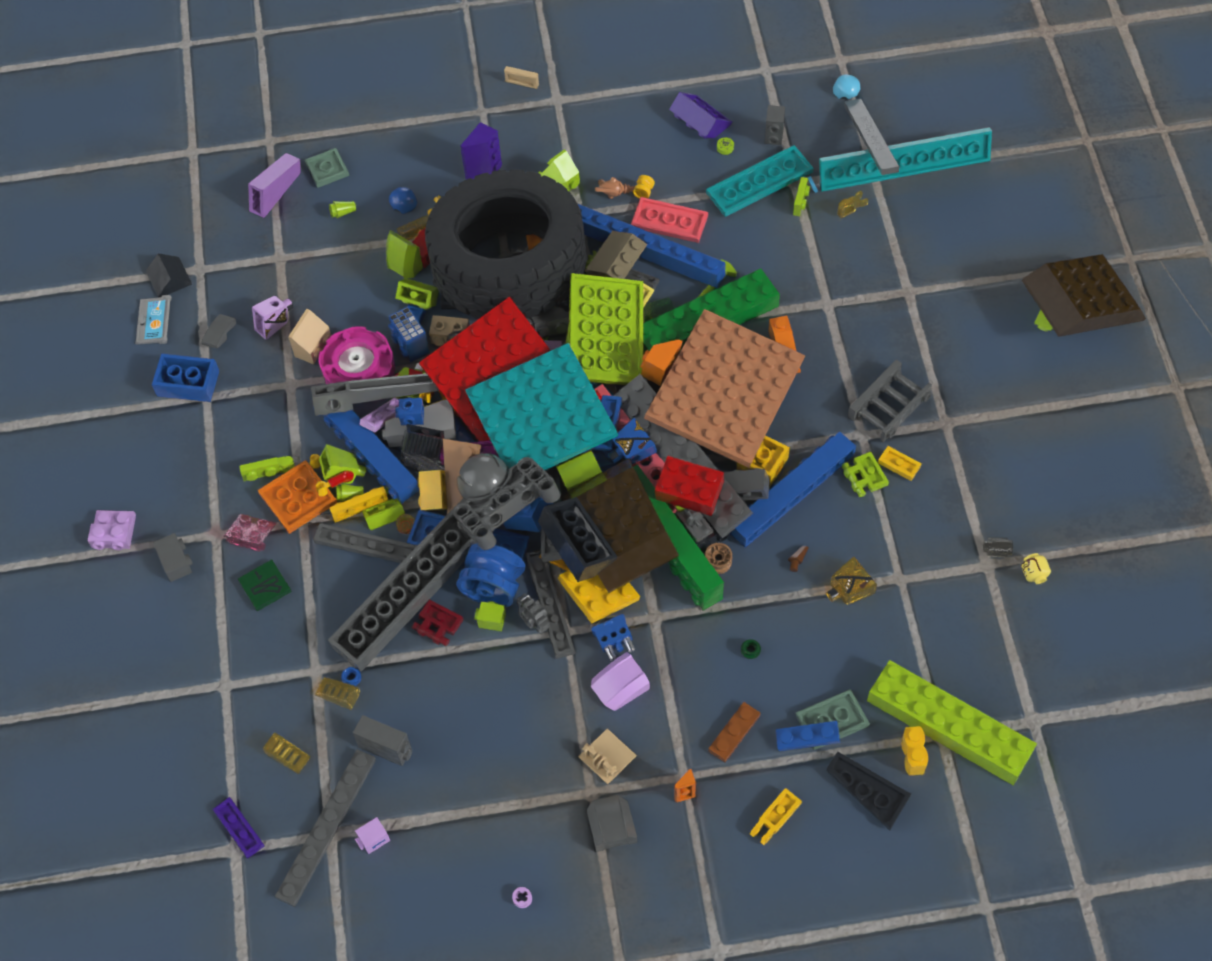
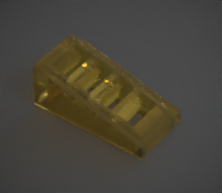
[315,677,360,710]
[263,733,311,774]

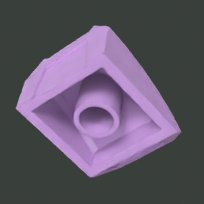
[591,652,650,711]

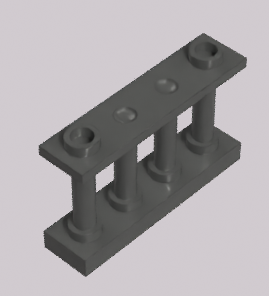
[848,360,932,443]

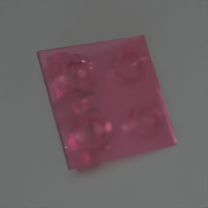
[224,514,276,551]

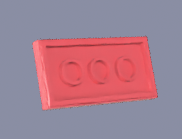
[631,197,708,243]

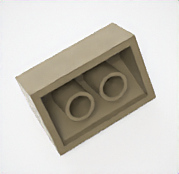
[585,231,647,279]

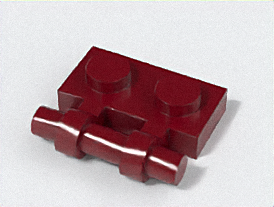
[412,599,464,646]

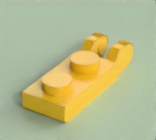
[750,788,802,845]

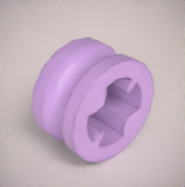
[512,887,532,908]

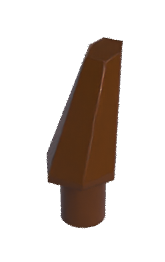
[788,546,809,572]

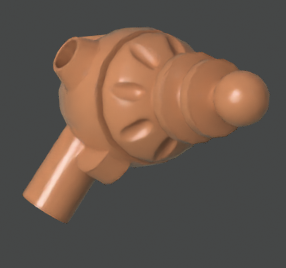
[595,177,634,199]

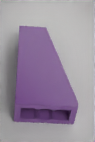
[248,153,300,218]

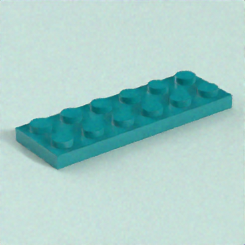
[706,145,814,217]

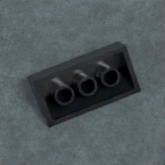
[538,497,617,582]

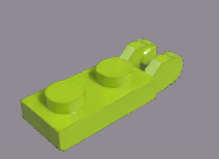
[239,456,295,481]

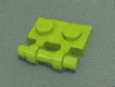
[841,452,889,497]

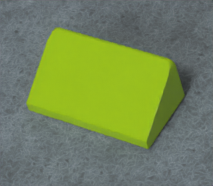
[362,498,406,530]

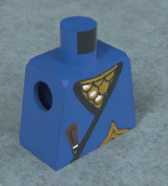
[608,418,657,464]

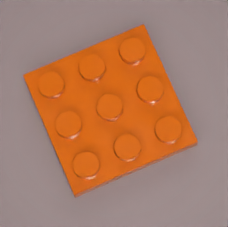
[257,460,338,534]

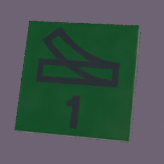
[238,559,292,611]

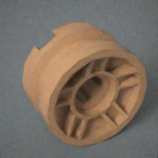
[705,543,732,574]

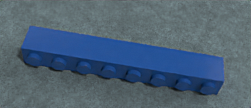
[313,399,420,504]
[730,432,856,548]

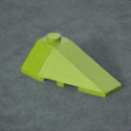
[538,149,580,191]

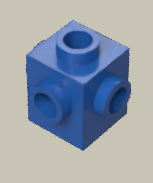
[395,398,424,425]

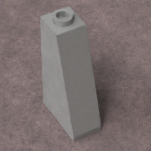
[382,400,456,447]

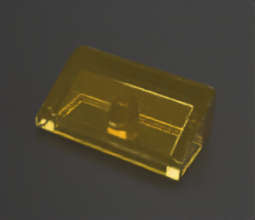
[396,215,429,240]

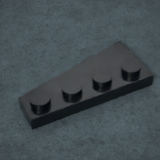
[827,751,911,831]

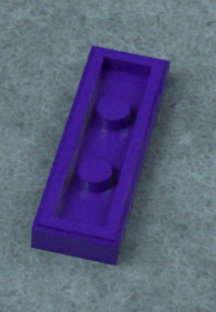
[212,797,265,859]

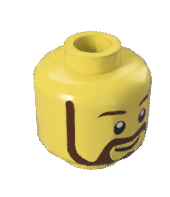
[1021,553,1051,584]

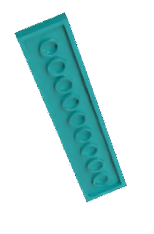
[819,127,992,192]

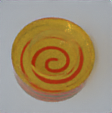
[396,514,415,534]

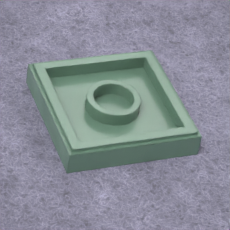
[304,148,349,188]

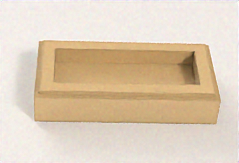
[504,66,539,89]

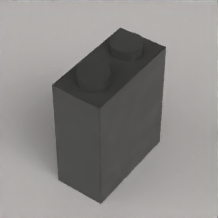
[353,715,412,766]

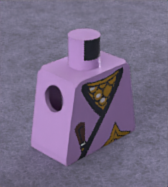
[252,296,293,340]

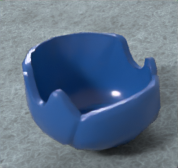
[389,187,417,214]

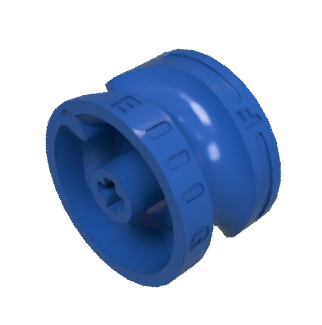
[456,544,525,607]

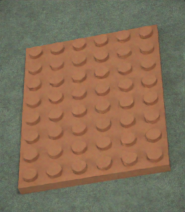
[644,309,806,468]

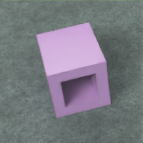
[355,817,390,854]

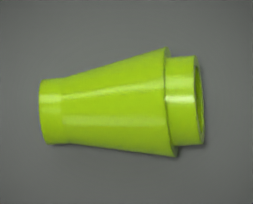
[329,201,356,218]
[336,484,364,502]

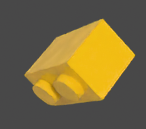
[417,470,447,511]

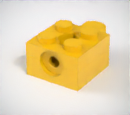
[737,435,790,487]

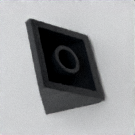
[146,253,192,297]

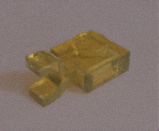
[837,191,869,218]

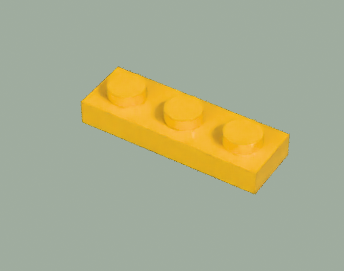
[330,486,388,523]

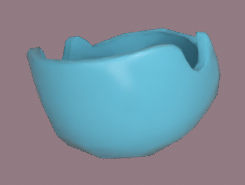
[833,74,861,100]

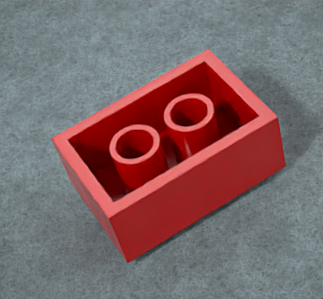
[655,456,724,516]

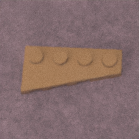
[443,439,481,514]

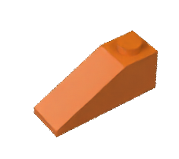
[768,315,801,373]

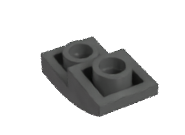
[201,314,236,349]

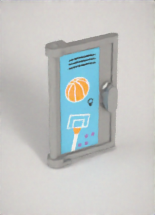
[135,295,172,345]

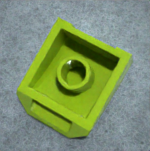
[386,230,423,279]

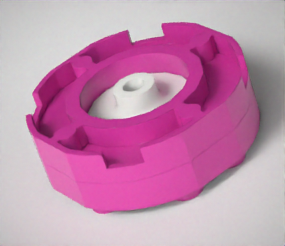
[319,327,395,384]

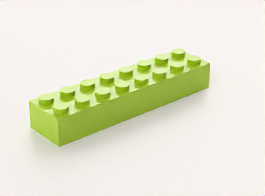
[867,660,1037,786]

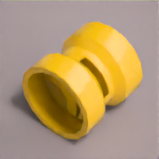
[633,175,655,199]

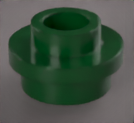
[741,639,761,659]

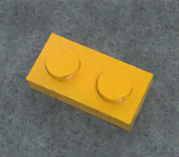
[878,446,922,481]

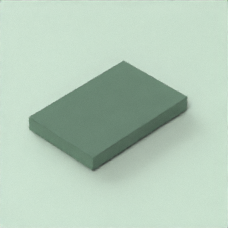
[795,689,870,750]

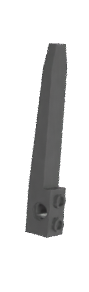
[311,374,439,416]

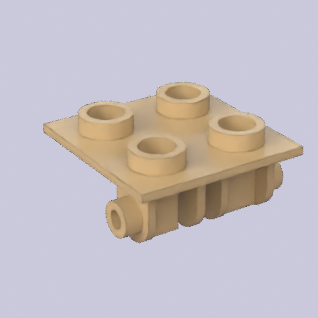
[578,729,637,784]

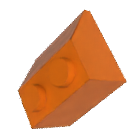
[640,340,683,386]

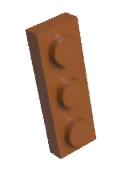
[708,702,761,763]

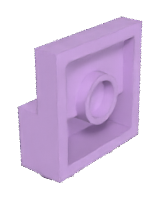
[88,510,136,550]

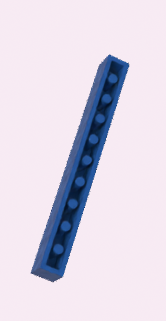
[578,204,725,288]

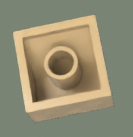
[289,309,332,364]

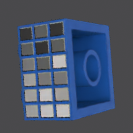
[388,307,430,362]

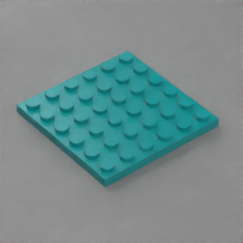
[465,343,618,470]

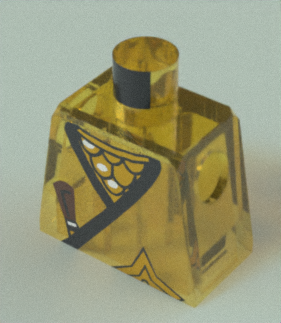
[826,557,877,605]

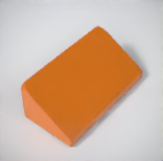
[674,769,696,803]

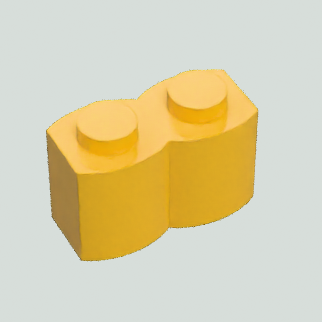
[901,726,928,776]

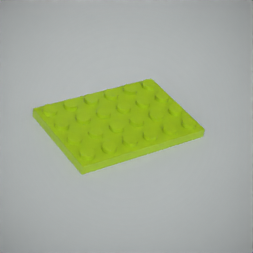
[569,273,643,385]

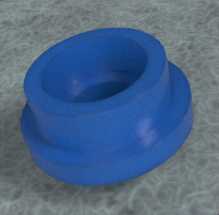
[341,667,362,687]

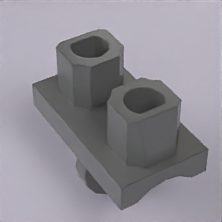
[677,509,713,542]

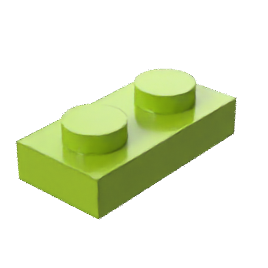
[793,177,810,216]

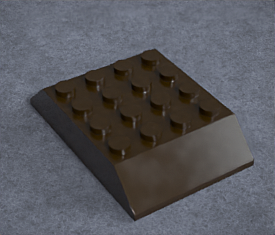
[1022,254,1146,337]
[561,458,679,593]

